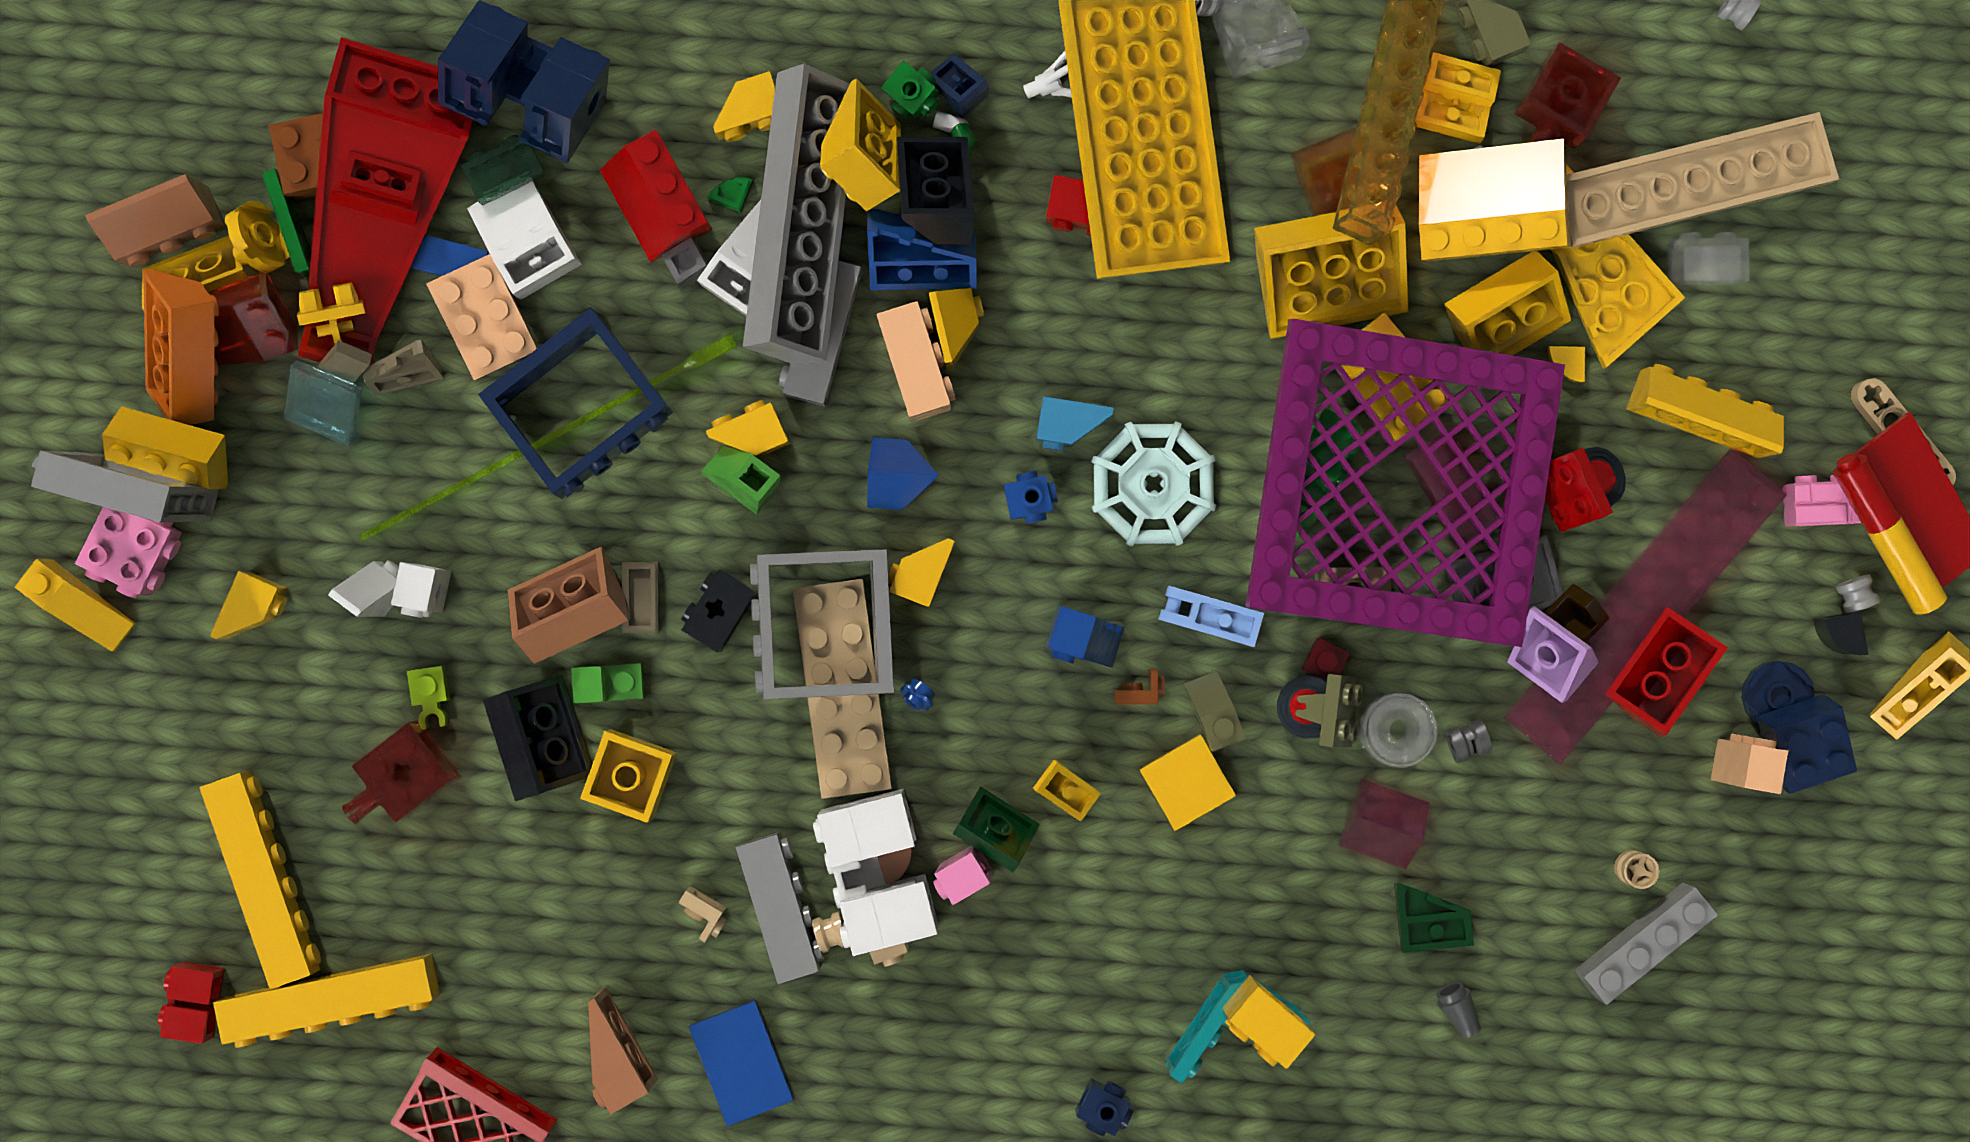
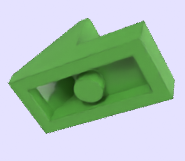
[571,663,645,703]

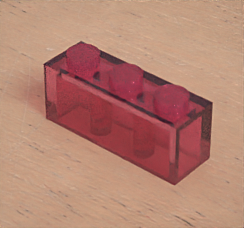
[1403,434,1497,546]

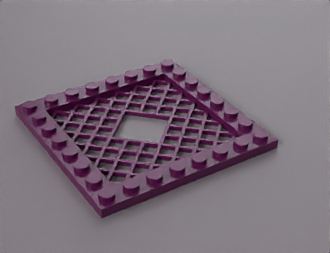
[1245,318,1565,647]

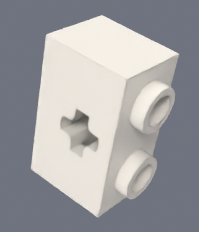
[391,562,451,618]

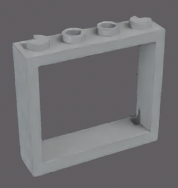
[31,451,219,523]
[750,549,894,700]

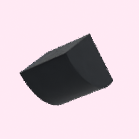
[1813,613,1869,655]

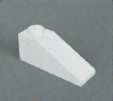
[328,560,399,617]

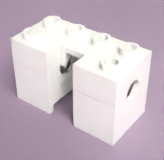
[813,788,938,956]

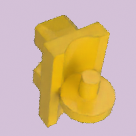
[297,282,365,344]

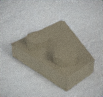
[363,340,444,396]

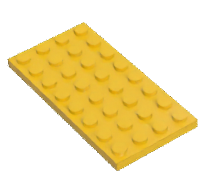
[1058,0,1230,279]

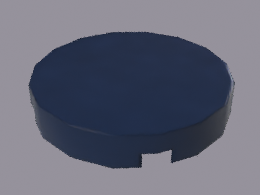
[1741,661,1815,725]

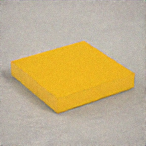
[1139,734,1236,831]

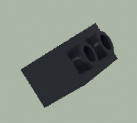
[681,569,758,653]

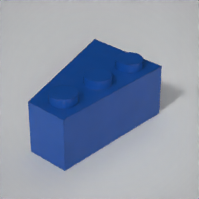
[867,208,977,290]
[1045,606,1125,668]

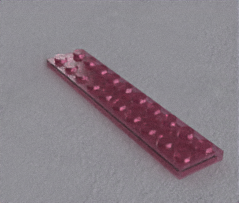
[1504,449,1787,764]

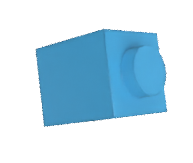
[1036,396,1114,451]

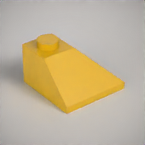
[929,288,984,370]

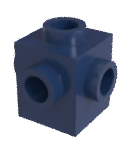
[1075,1078,1133,1136]

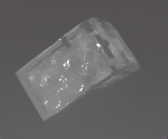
[1212,0,1311,79]

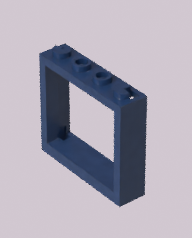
[478,307,674,499]

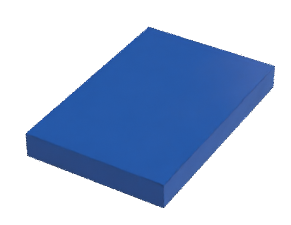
[689,999,794,1126]

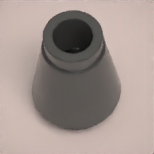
[1437,982,1481,1038]

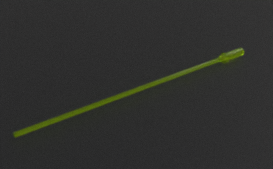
[359,334,737,541]

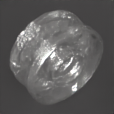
[1358,693,1438,768]

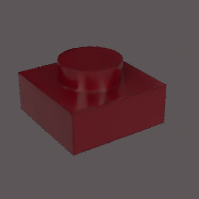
[1301,638,1350,680]

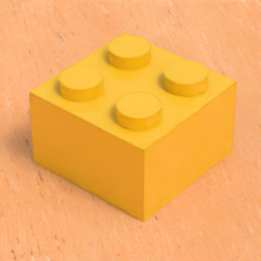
[580,729,677,823]
[1222,975,1315,1069]

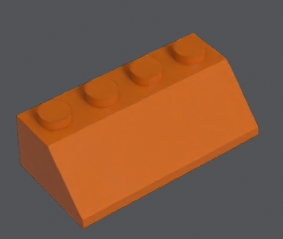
[143,269,219,425]

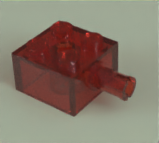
[1514,42,1621,149]
[342,721,461,824]

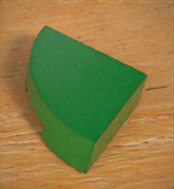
[707,177,754,214]

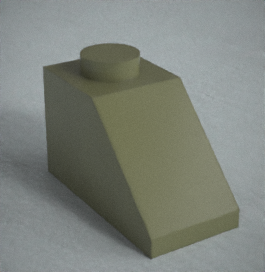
[1184,671,1246,751]

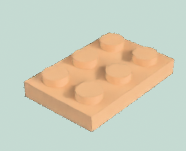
[426,254,538,380]

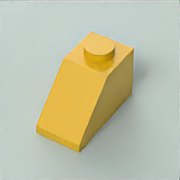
[888,538,955,607]
[210,571,288,639]

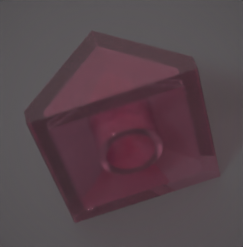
[1338,778,1429,869]

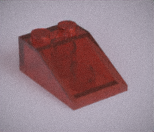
[208,271,298,365]

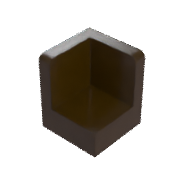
[1545,583,1610,643]

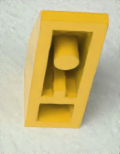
[15,559,136,652]
[1870,631,1970,740]

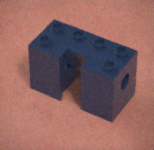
[438,0,610,163]

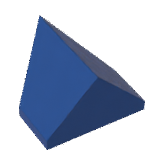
[867,437,939,510]

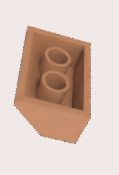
[85,174,225,267]
[508,547,628,664]

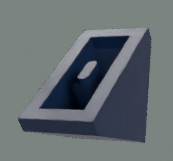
[930,53,989,118]

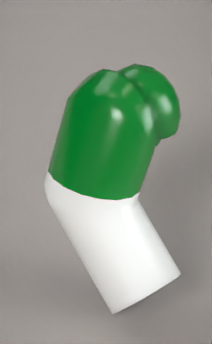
[933,111,976,155]

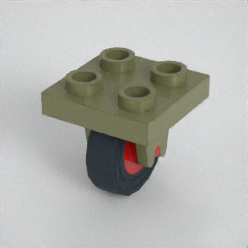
[1277,674,1364,747]

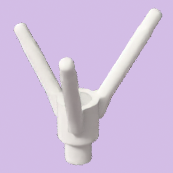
[1023,51,1072,99]

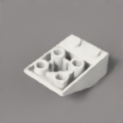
[467,173,582,300]
[697,200,761,316]

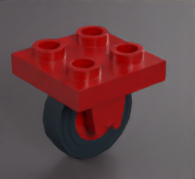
[1545,447,1626,532]

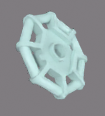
[1091,421,1217,547]

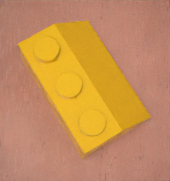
[142,235,263,323]
[1444,251,1571,355]
[102,406,228,489]

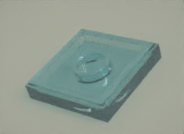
[284,359,362,446]

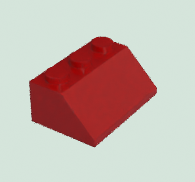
[600,129,712,263]
[1605,607,1728,738]

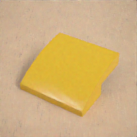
[1413,52,1501,144]

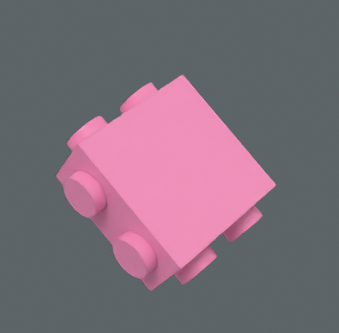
[75,507,182,598]

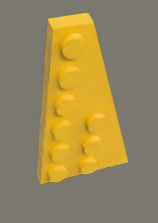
[1543,139,1685,369]

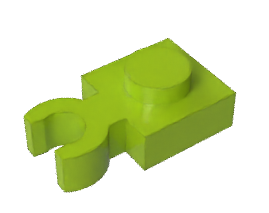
[407,665,450,730]

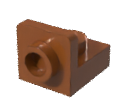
[1113,669,1165,705]

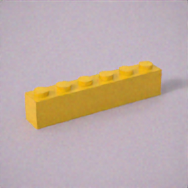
[199,770,321,990]
[213,953,440,1048]

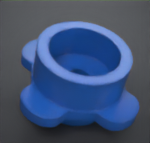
[900,678,935,711]

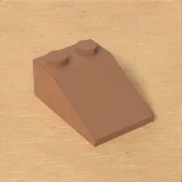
[588,987,658,1115]

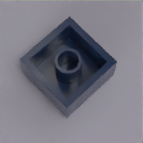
[1757,694,1857,794]

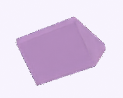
[1507,606,1599,703]

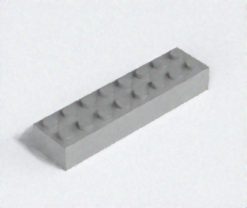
[743,63,850,366]

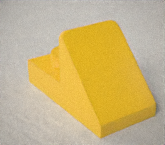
[1033,760,1102,822]

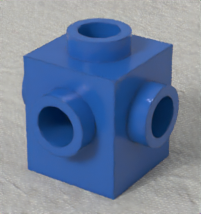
[1003,471,1058,524]

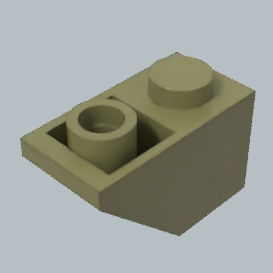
[1457,0,1531,67]

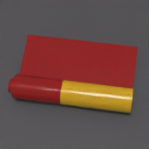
[1833,413,1970,615]

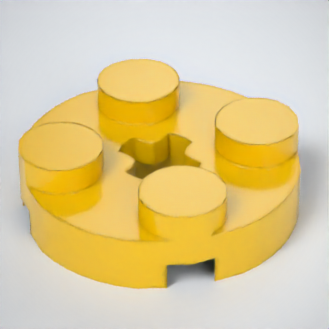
[225,201,290,272]

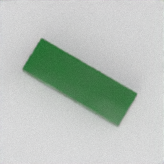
[262,168,311,278]

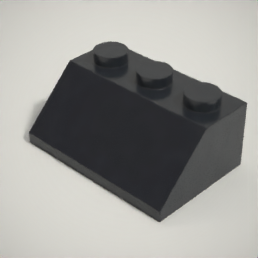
[896,137,975,244]
[483,675,592,801]

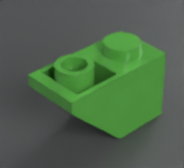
[701,445,780,515]

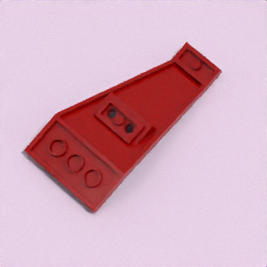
[297,37,472,366]

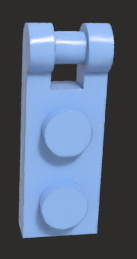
[1158,586,1264,647]

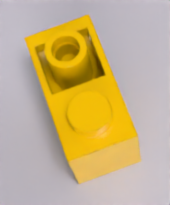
[713,71,775,142]
[706,400,791,458]

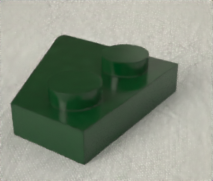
[1394,883,1474,953]

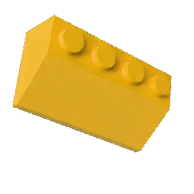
[1626,364,1784,458]

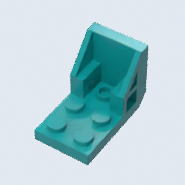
[1165,970,1311,1083]

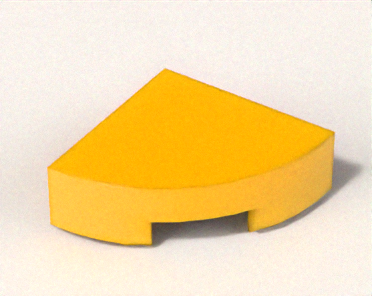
[1547,346,1585,383]

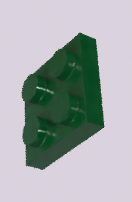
[953,786,1040,873]

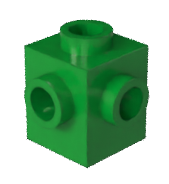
[881,60,940,121]

